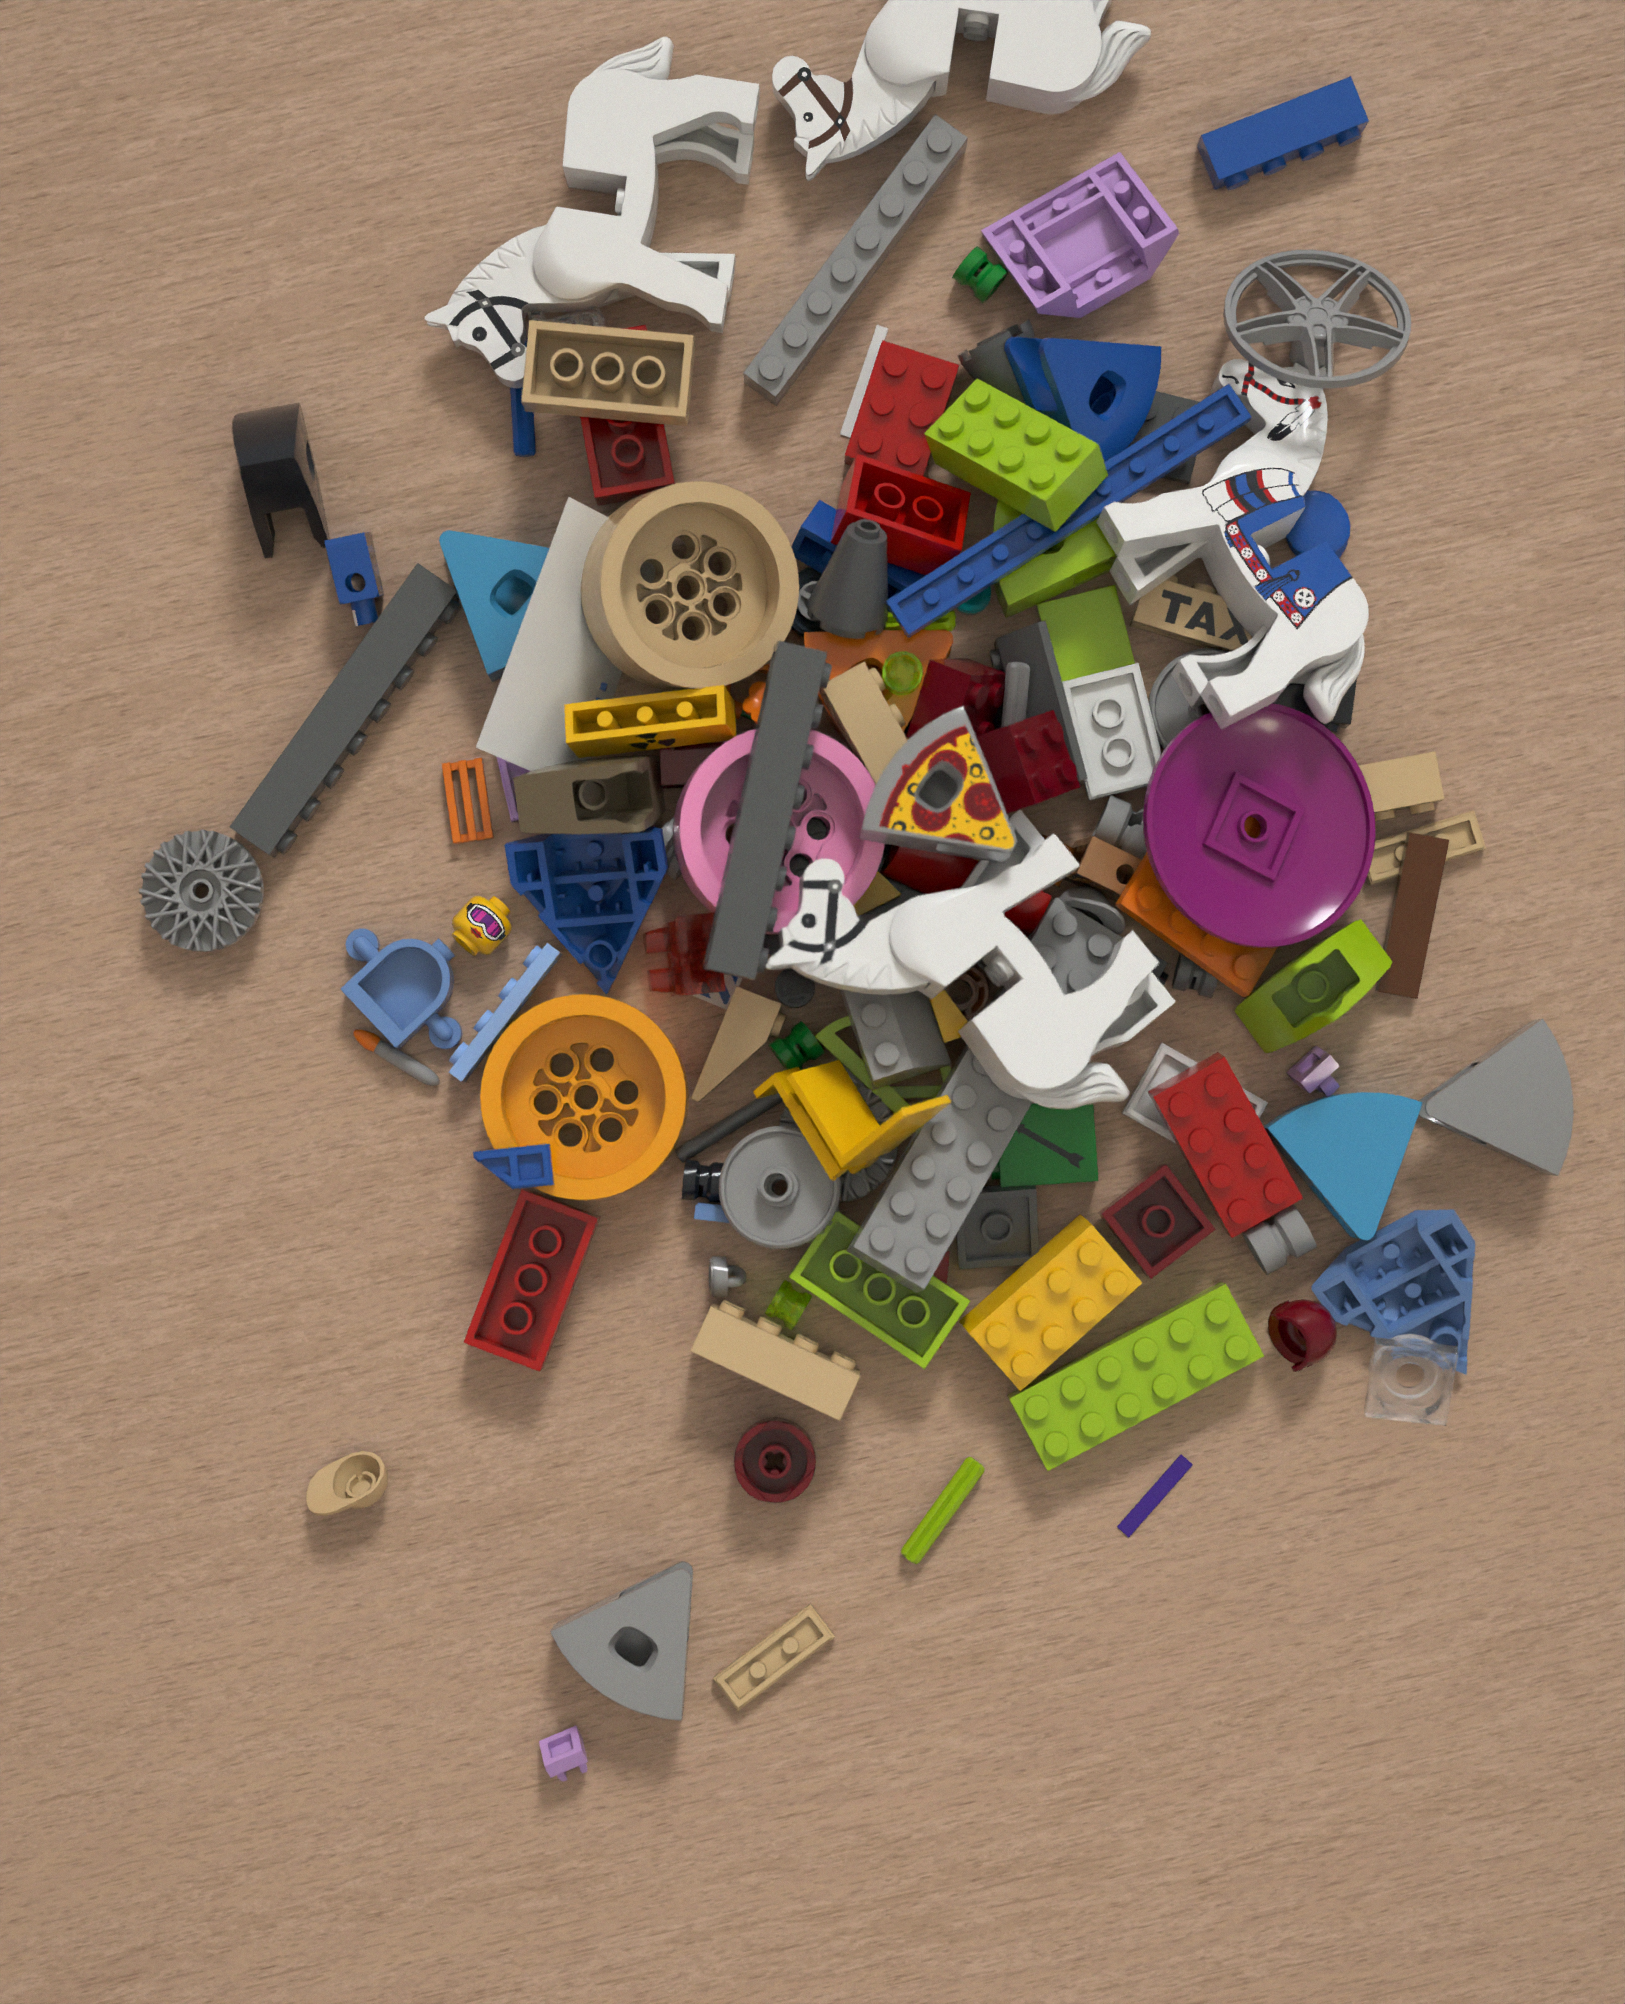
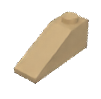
[691,986,787,1102]

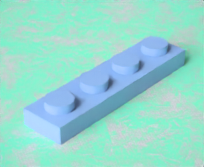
[449,943,563,1082]

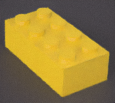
[959,1214,1142,1392]

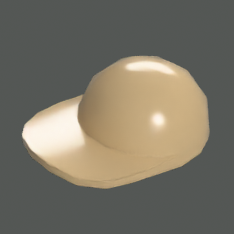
[306,1451,388,1516]

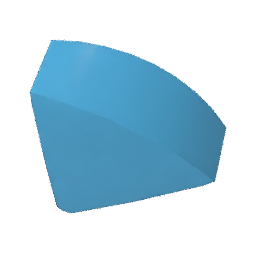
[439,530,549,682]
[1264,1092,1423,1240]

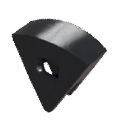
[232,402,330,559]

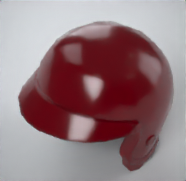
[1268,1299,1337,1372]

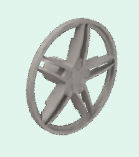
[1223,250,1411,388]

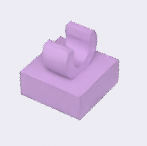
[1286,1045,1340,1097]
[539,1725,588,1782]

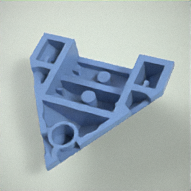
[1311,1209,1475,1375]

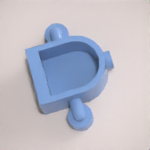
[341,929,463,1049]

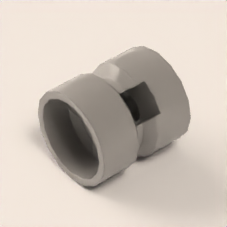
[1092,795,1147,860]
[1242,1204,1317,1275]

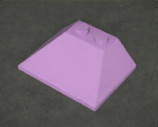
[981,152,1179,318]

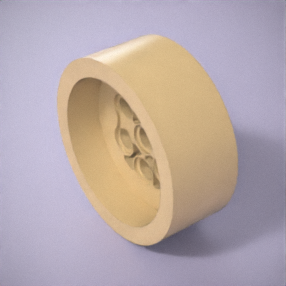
[581,481,799,691]

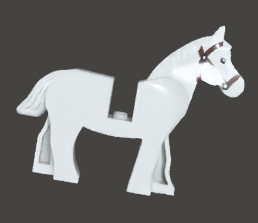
[772,0,1151,181]

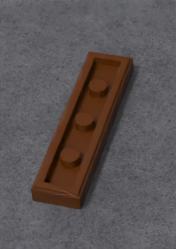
[1376,832,1449,999]

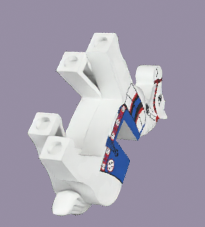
[1097,359,1369,730]

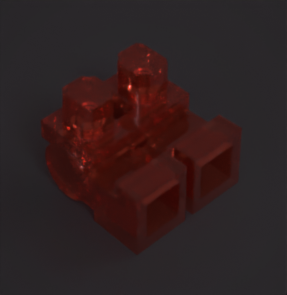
[643,912,726,997]

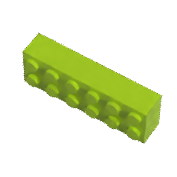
[1007,1282,1264,1471]

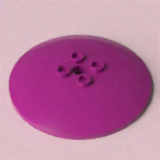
[1143,703,1376,948]

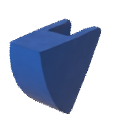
[1005,337,1162,462]

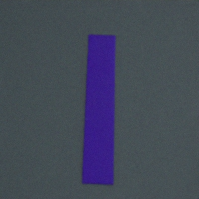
[1117,1454,1193,1537]

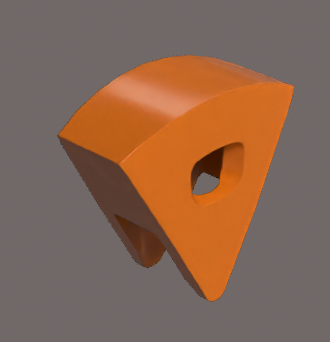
[804,629,953,745]

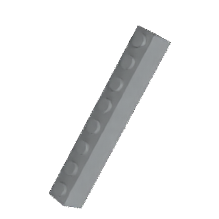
[743,114,968,406]

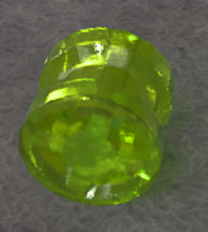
[882,651,923,696]
[764,1279,812,1330]

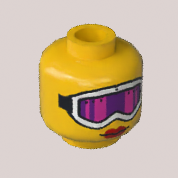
[452,896,512,956]

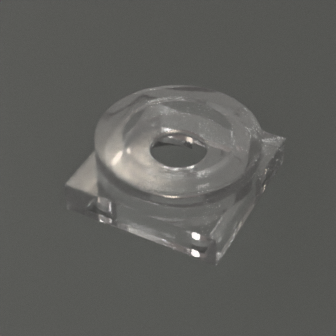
[1364,1334,1458,1426]

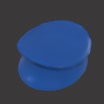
[1286,491,1351,558]

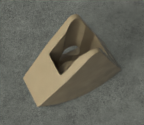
[513,755,665,834]

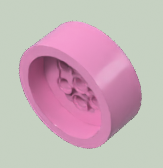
[673,729,885,935]

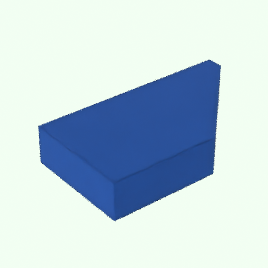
[473,1144,555,1189]

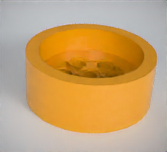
[480,994,689,1200]

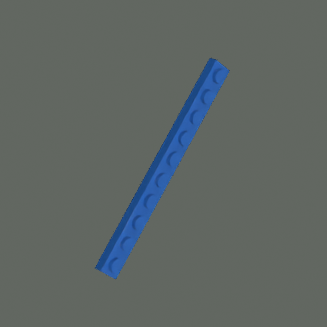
[886,384,1252,638]

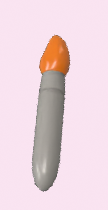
[353,1029,440,1086]

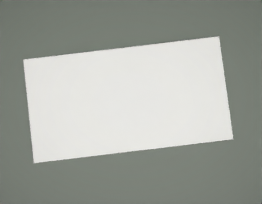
[476,497,655,771]

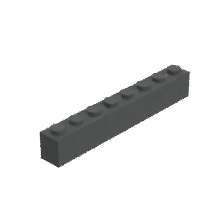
[230,563,461,858]
[703,641,832,980]

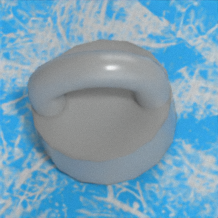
[709,1256,746,1297]

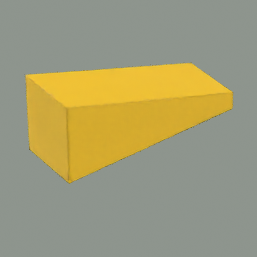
[853,871,901,916]
[929,990,968,1043]

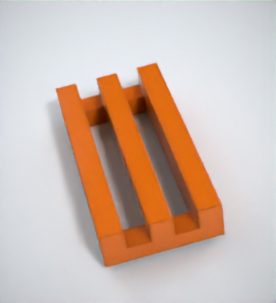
[442,758,494,844]

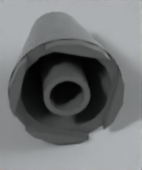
[957,319,1035,405]
[807,519,888,639]

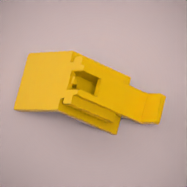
[753,1060,951,1181]

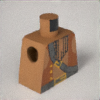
[1063,836,1142,902]

